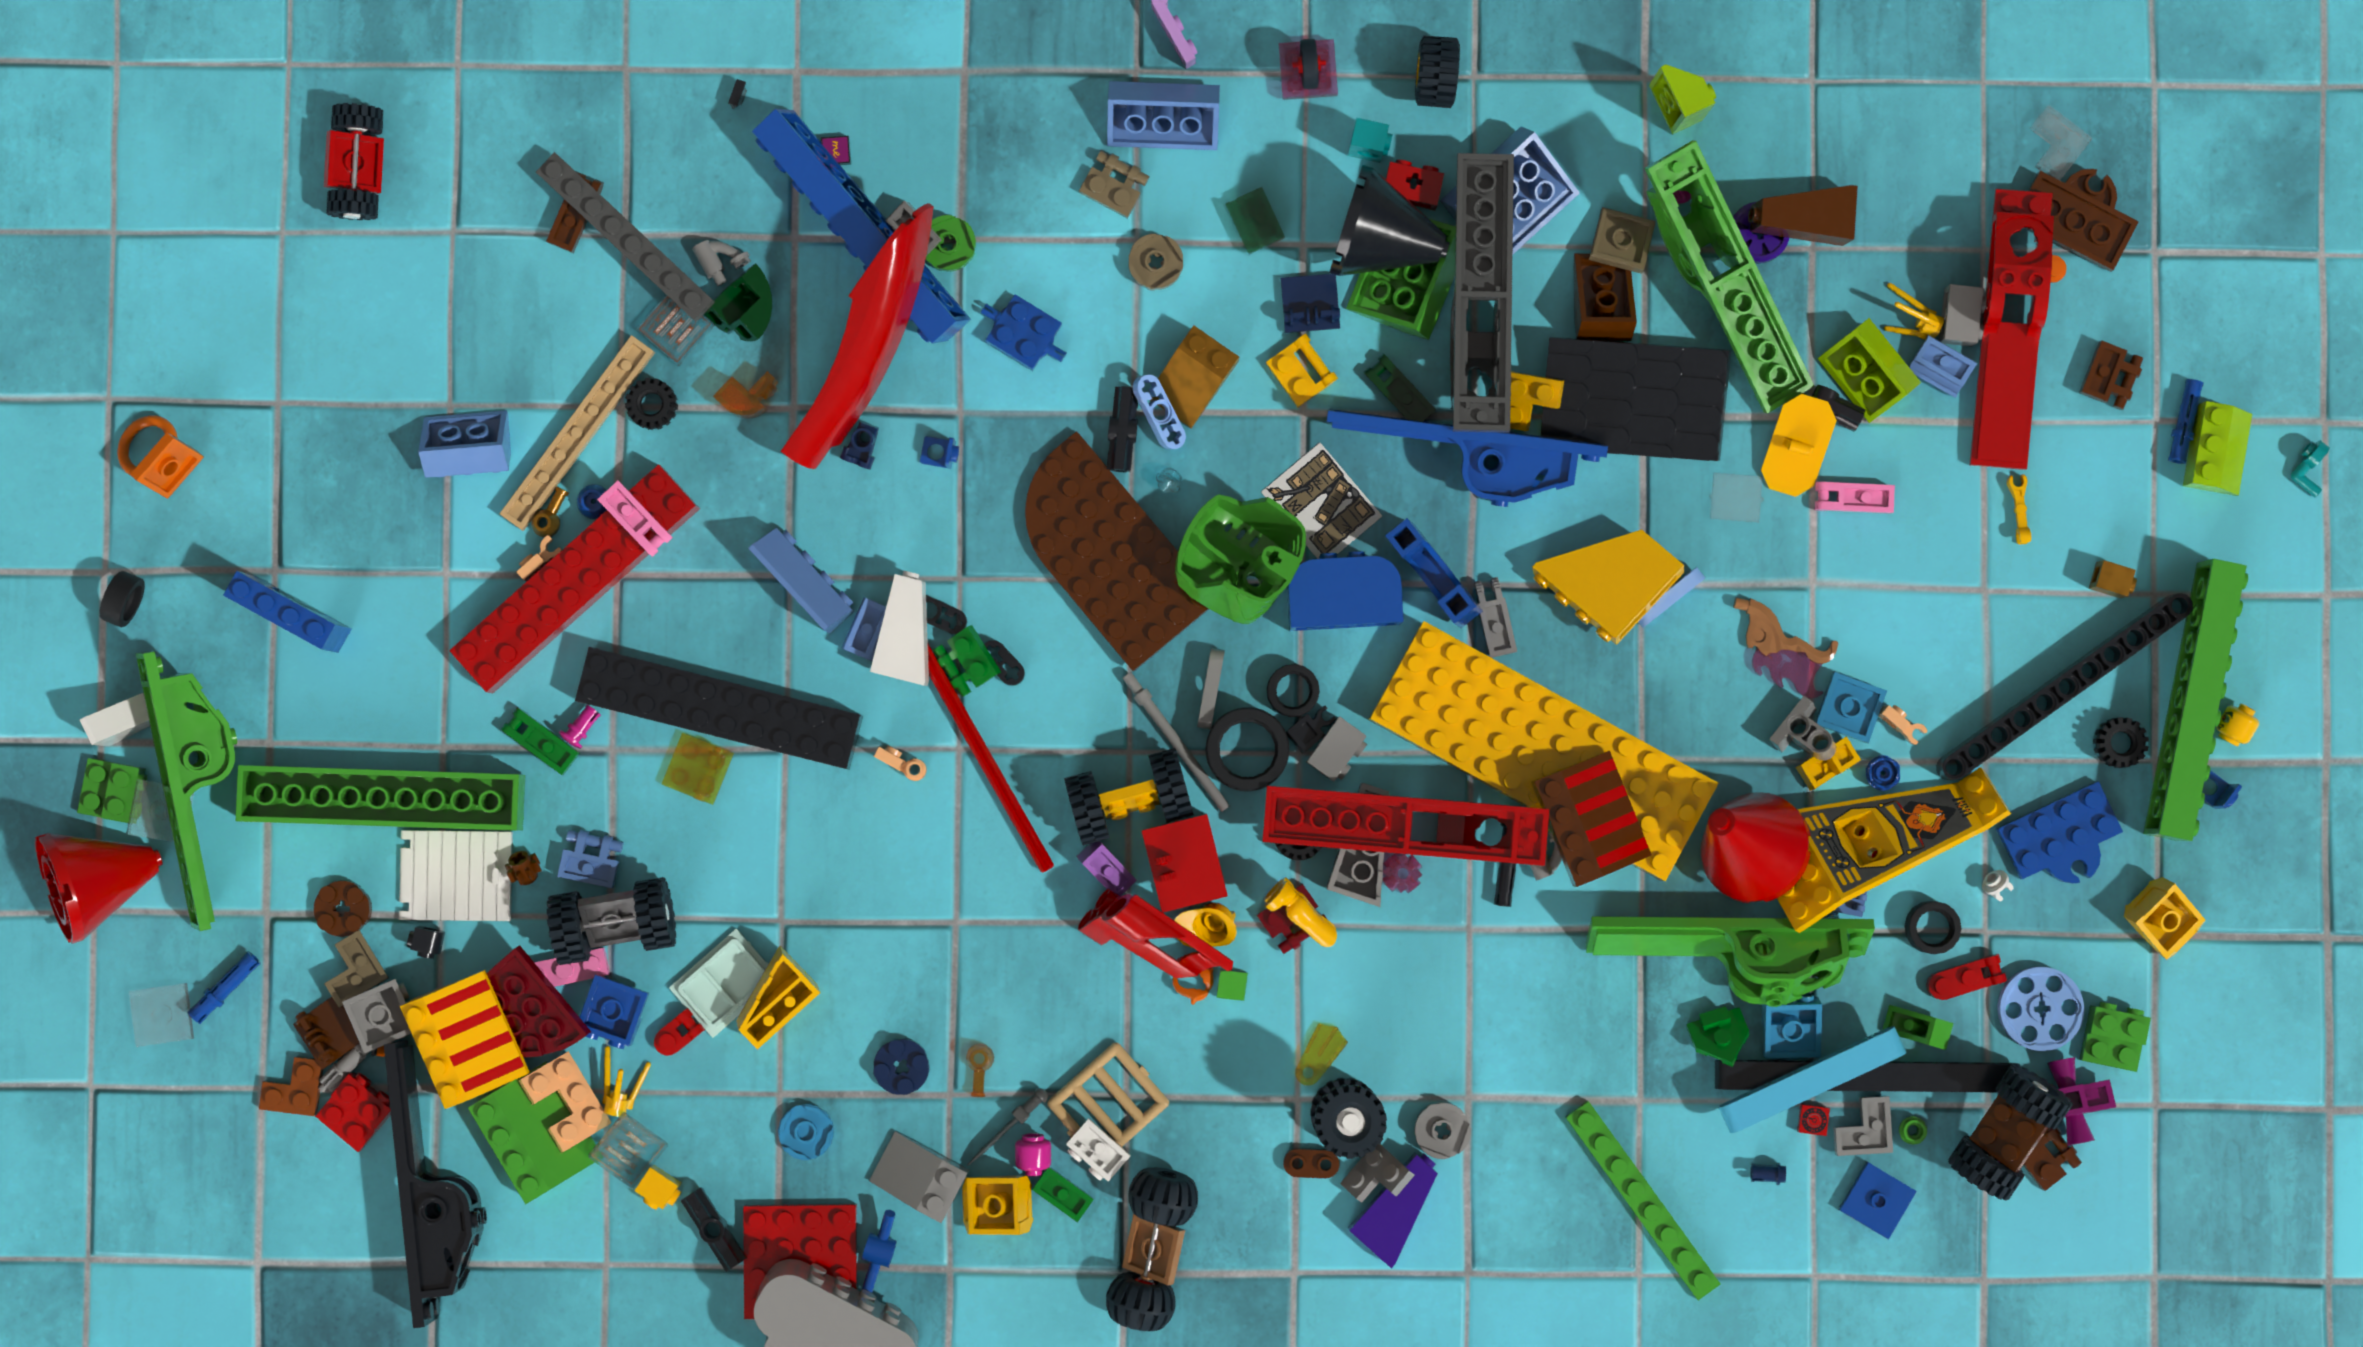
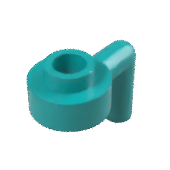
[2291,440,2330,498]

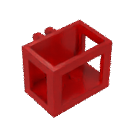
[1142,814,1228,913]

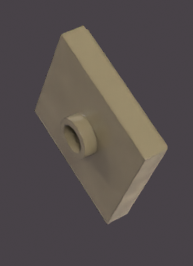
[1589,207,1656,274]

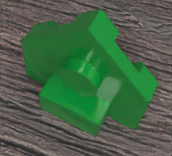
[1686,1006,1749,1067]

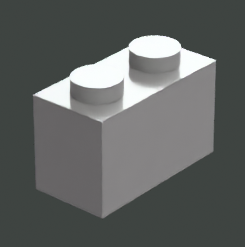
[1939,284,1986,347]
[1306,716,1367,782]

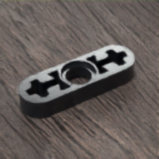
[926,595,968,635]

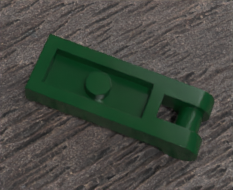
[1363,353,1436,422]

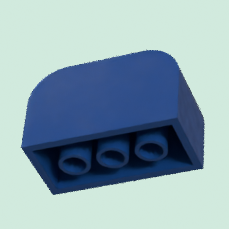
[1287,551,1404,631]

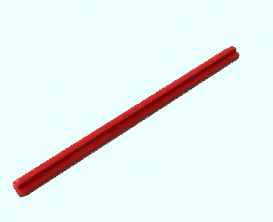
[928,644,1054,873]

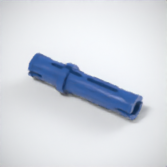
[2168,379,2204,464]
[187,951,261,1024]

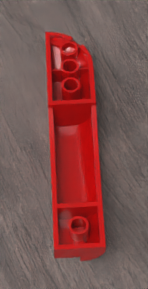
[781,203,934,469]

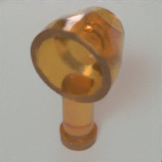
[966,1044,994,1097]

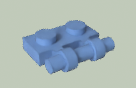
[557,830,624,888]

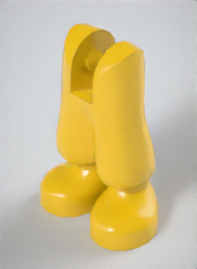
[1264,877,1337,947]

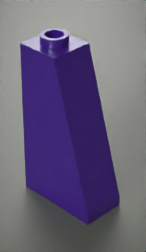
[1348,1152,1438,1269]

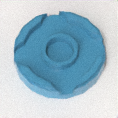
[778,1103,834,1160]

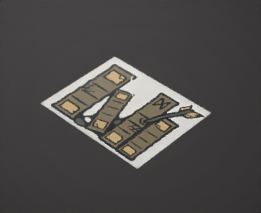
[1261,443,1382,559]

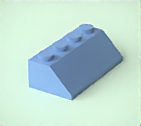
[1107,81,1220,150]
[748,528,854,634]

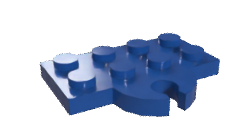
[1996,781,2123,884]

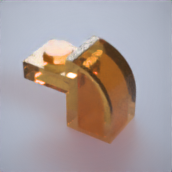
[713,371,779,419]

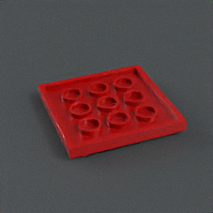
[743,1204,857,1319]

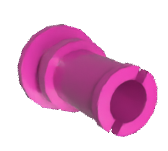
[559,704,601,749]

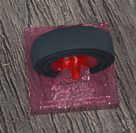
[1278,39,1338,100]

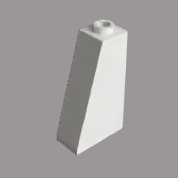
[870,570,929,686]

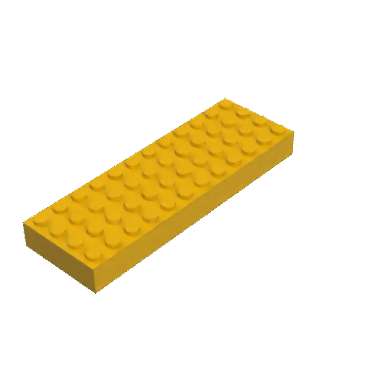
[1368,621,1719,881]

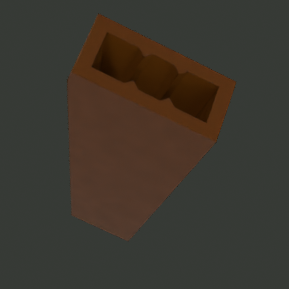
[1748,185,1858,246]

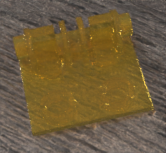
[662,733,734,805]

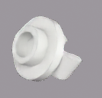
[1982,870,2014,901]

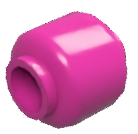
[1015,1133,1051,1176]

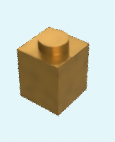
[2088,560,2137,598]

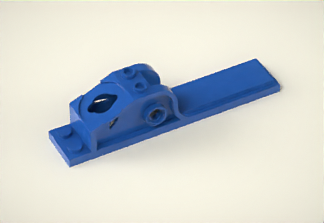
[1327,409,1608,507]

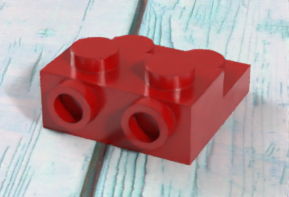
[315,1072,391,1152]

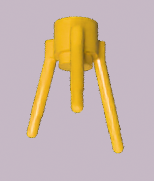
[1884,283,1944,340]
[602,1046,651,1117]

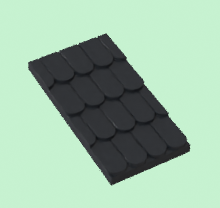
[1541,337,1731,461]

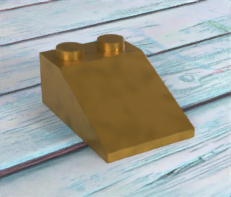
[1149,325,1239,429]

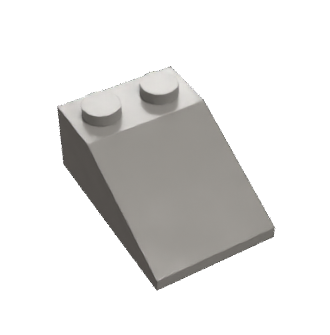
[869,1131,969,1223]

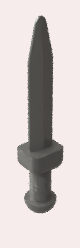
[967,1088,1048,1166]

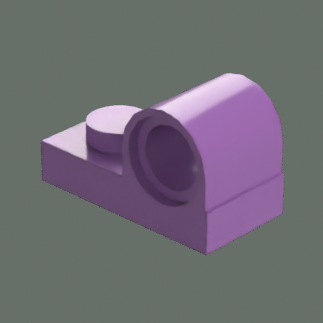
[1076,841,1137,896]

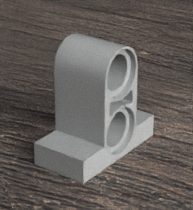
[1769,696,1836,761]

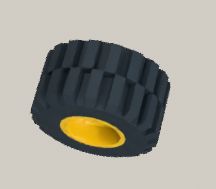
[1415,35,1460,108]

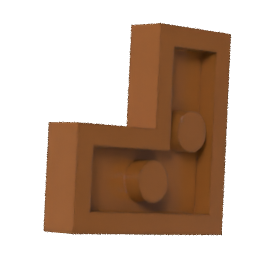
[259,1056,323,1116]

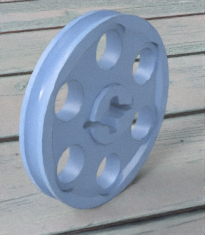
[1997,966,2084,1051]

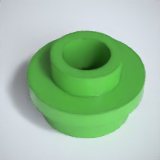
[1899,1116,1927,1145]

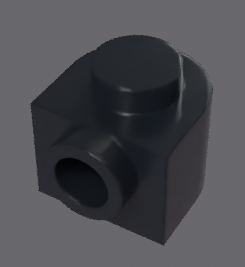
[407,926,445,959]

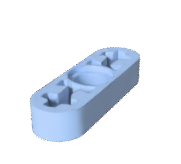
[1133,375,1186,449]
[1638,567,1705,628]

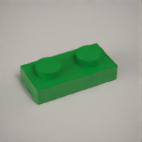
[1032,1167,1094,1223]

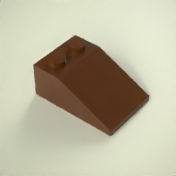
[1574,253,1637,341]

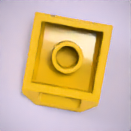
[2124,877,2205,960]
[962,1175,1034,1235]

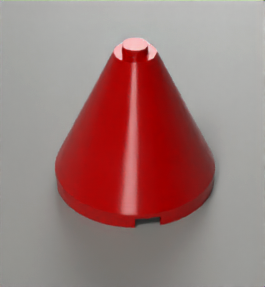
[1701,792,1811,903]
[35,833,163,944]

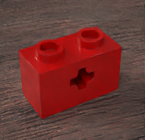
[1386,159,1444,211]

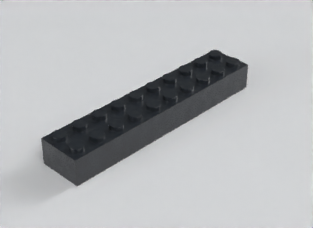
[575,647,863,770]

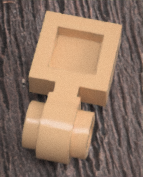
[874,745,927,781]

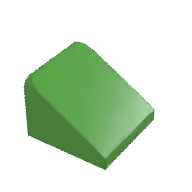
[1216,969,1248,1001]

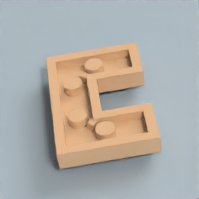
[519,1051,611,1153]

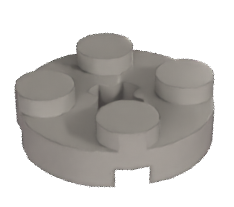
[1414,1102,1471,1159]

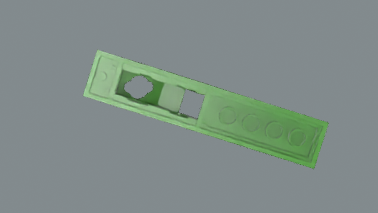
[1644,140,1814,414]
[135,651,237,931]
[1586,916,1875,1007]

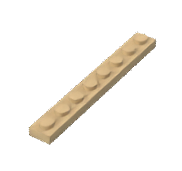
[500,335,655,531]

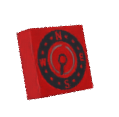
[1797,1104,1830,1136]

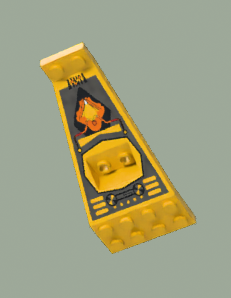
[1777,767,2011,933]

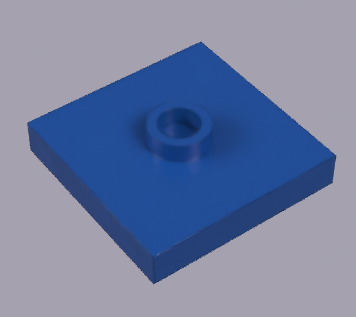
[1838,1161,1917,1240]

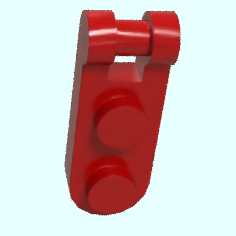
[1926,954,2007,1000]

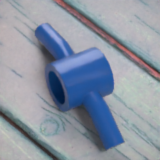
[862,1210,897,1292]

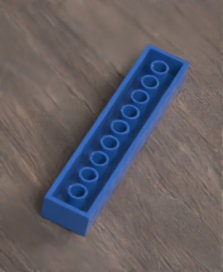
[752,109,971,343]

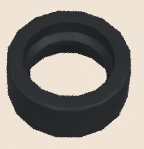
[99,571,145,627]
[1266,664,1320,717]
[1904,901,1962,954]

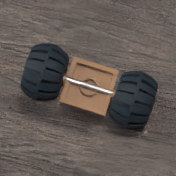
[1106,1167,1198,1332]

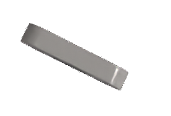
[1197,648,1225,730]

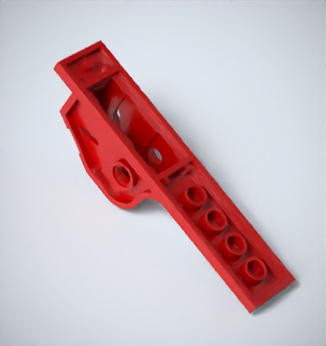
[1969,189,2054,470]
[1263,786,1550,866]

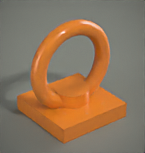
[117,415,204,499]

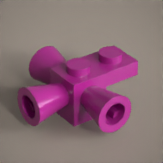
[2047,1057,2116,1146]

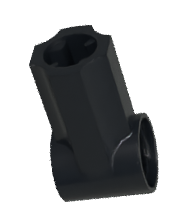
[1812,385,1866,432]

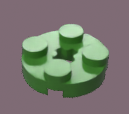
[926,215,976,272]

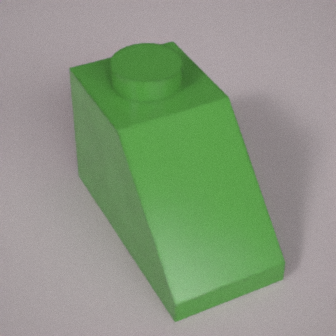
[1882,1005,1954,1050]

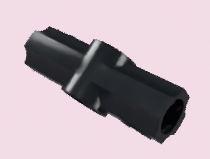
[1107,386,1138,473]
[681,1187,747,1272]

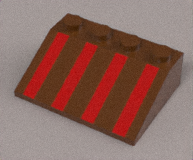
[1531,751,1652,887]

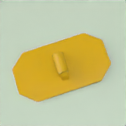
[1761,393,1837,497]

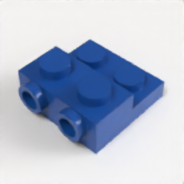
[580,974,649,1049]

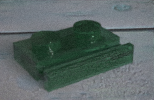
[1225,187,1285,255]

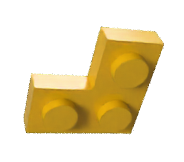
[1510,371,1564,431]

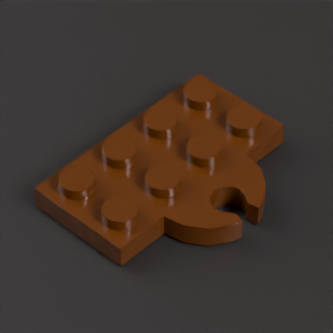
[2025,169,2139,272]

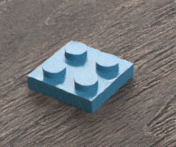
[1815,672,1887,743]

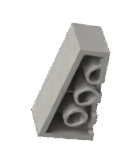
[1325,783,1389,907]

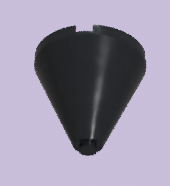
[1329,165,1450,276]

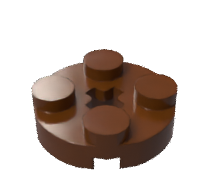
[314,881,372,937]

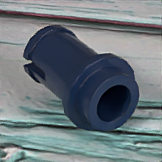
[1750,1163,1786,1185]

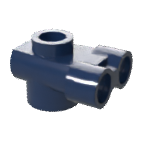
[840,421,879,470]

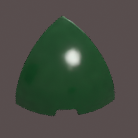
[704,263,772,341]

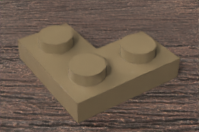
[324,930,389,1008]

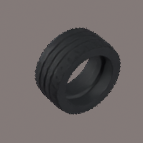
[1205,707,1289,791]

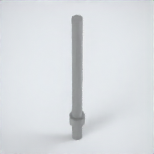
[1122,672,1230,812]

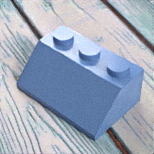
[418,410,511,478]

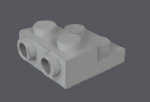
[342,979,412,1054]

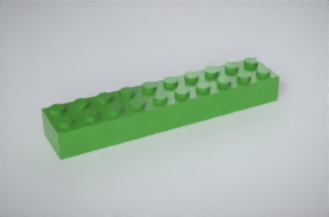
[2143,559,2248,841]
[235,765,525,831]

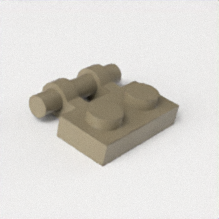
[1079,150,1150,219]

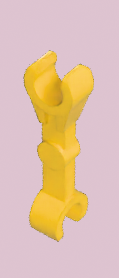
[2007,474,2032,545]

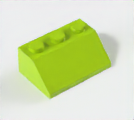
[1649,64,1716,135]
[1817,318,1921,423]
[2183,401,2252,496]

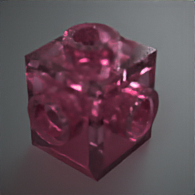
[1382,853,1422,893]

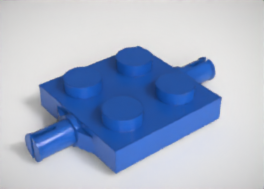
[981,294,1067,371]

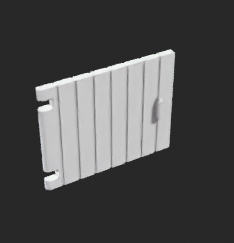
[399,831,513,921]

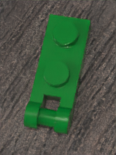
[501,707,580,775]

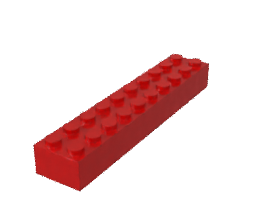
[449,464,700,694]

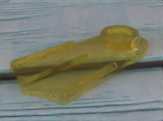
[1295,1024,1348,1086]

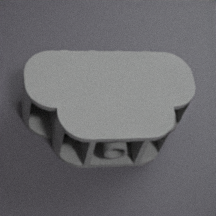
[754,1259,919,1347]

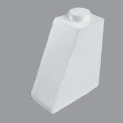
[80,693,150,746]

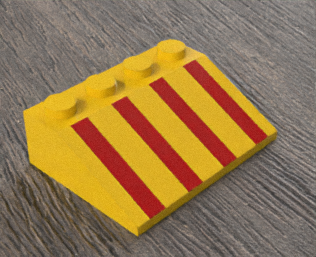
[400,970,530,1109]

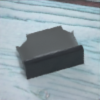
[728,79,747,109]

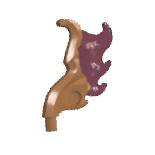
[1733,597,1838,698]

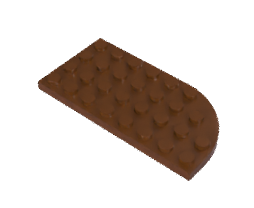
[1025,431,1209,672]

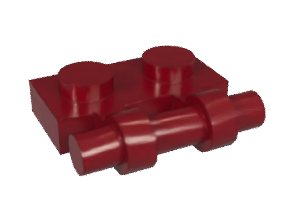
[1257,884,1328,954]

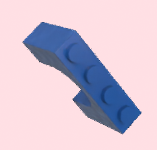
[1385,518,1483,628]
[223,571,352,653]

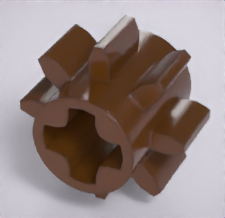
[505,851,542,885]

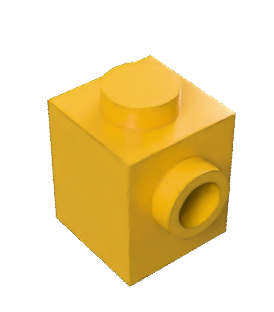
[635,1164,682,1210]

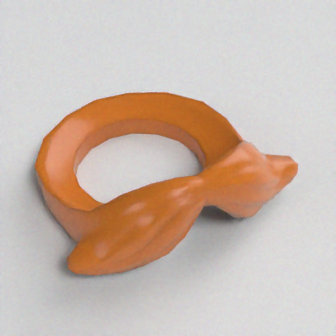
[1172,968,1214,1005]

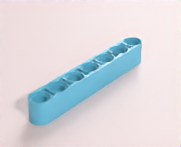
[1718,1026,1907,1133]

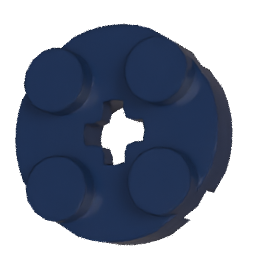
[873,1039,930,1095]

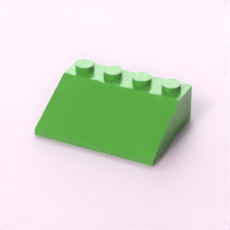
[1346,219,1456,340]
[468,1061,604,1205]

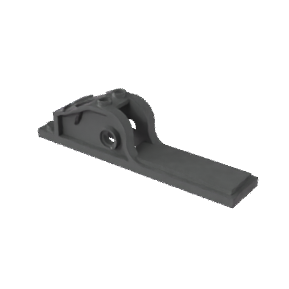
[1450,153,1514,433]

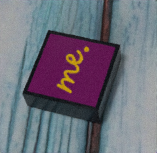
[821,135,851,165]

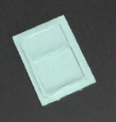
[669,929,769,1038]

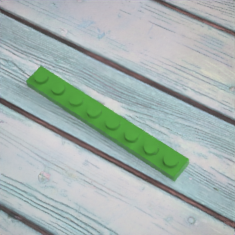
[1565,1101,1720,1301]

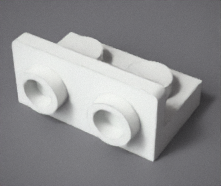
[1066,1118,1131,1181]

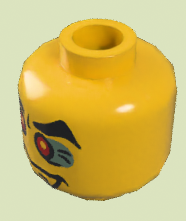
[2217,703,2260,746]

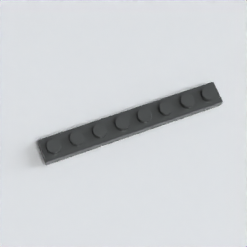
[536,152,715,322]

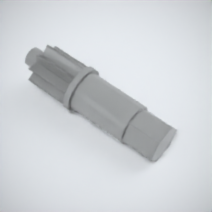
[319,1043,371,1093]

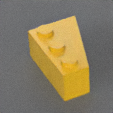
[736,945,820,1050]

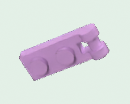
[1151,0,1198,69]

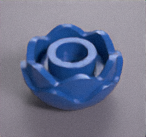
[577,484,607,519]
[1866,755,1900,791]

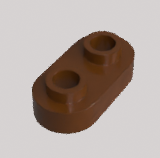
[1283,1148,1339,1179]

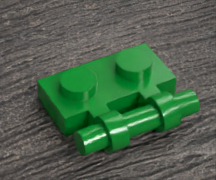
[933,625,1001,697]

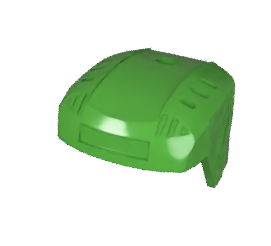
[1175,494,1306,624]

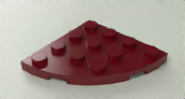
[487,945,591,1057]

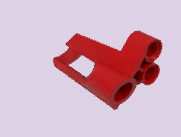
[1078,889,1233,978]

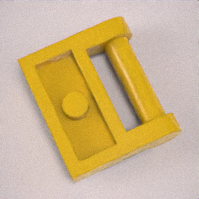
[1266,334,1338,408]

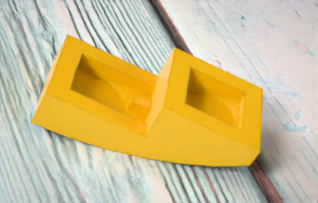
[1795,736,1861,791]

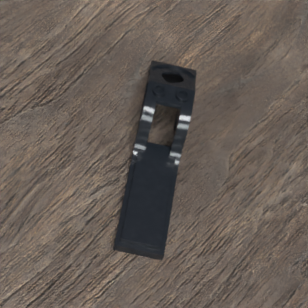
[384,1040,487,1328]

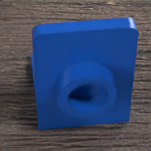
[920,436,959,469]
[2202,770,2242,809]

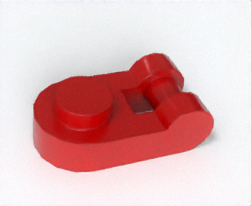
[654,1008,705,1056]

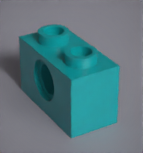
[1348,118,1393,163]

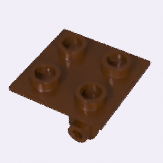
[293,997,359,1070]

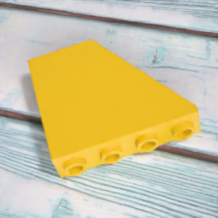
[1532,529,1684,645]

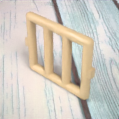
[1047,1042,1169,1147]

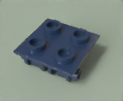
[1281,274,1340,333]

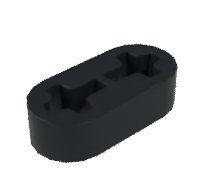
[984,640,1025,686]

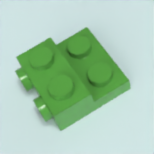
[77,758,147,823]
[2079,1002,2151,1072]

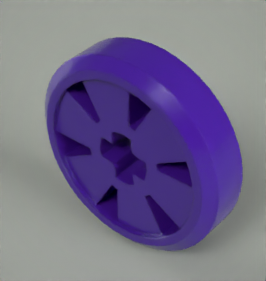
[1733,202,1789,264]

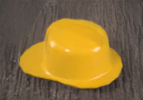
[1174,903,1237,948]

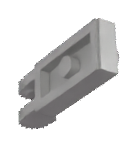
[1474,577,1517,658]

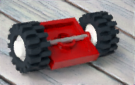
[324,103,384,220]

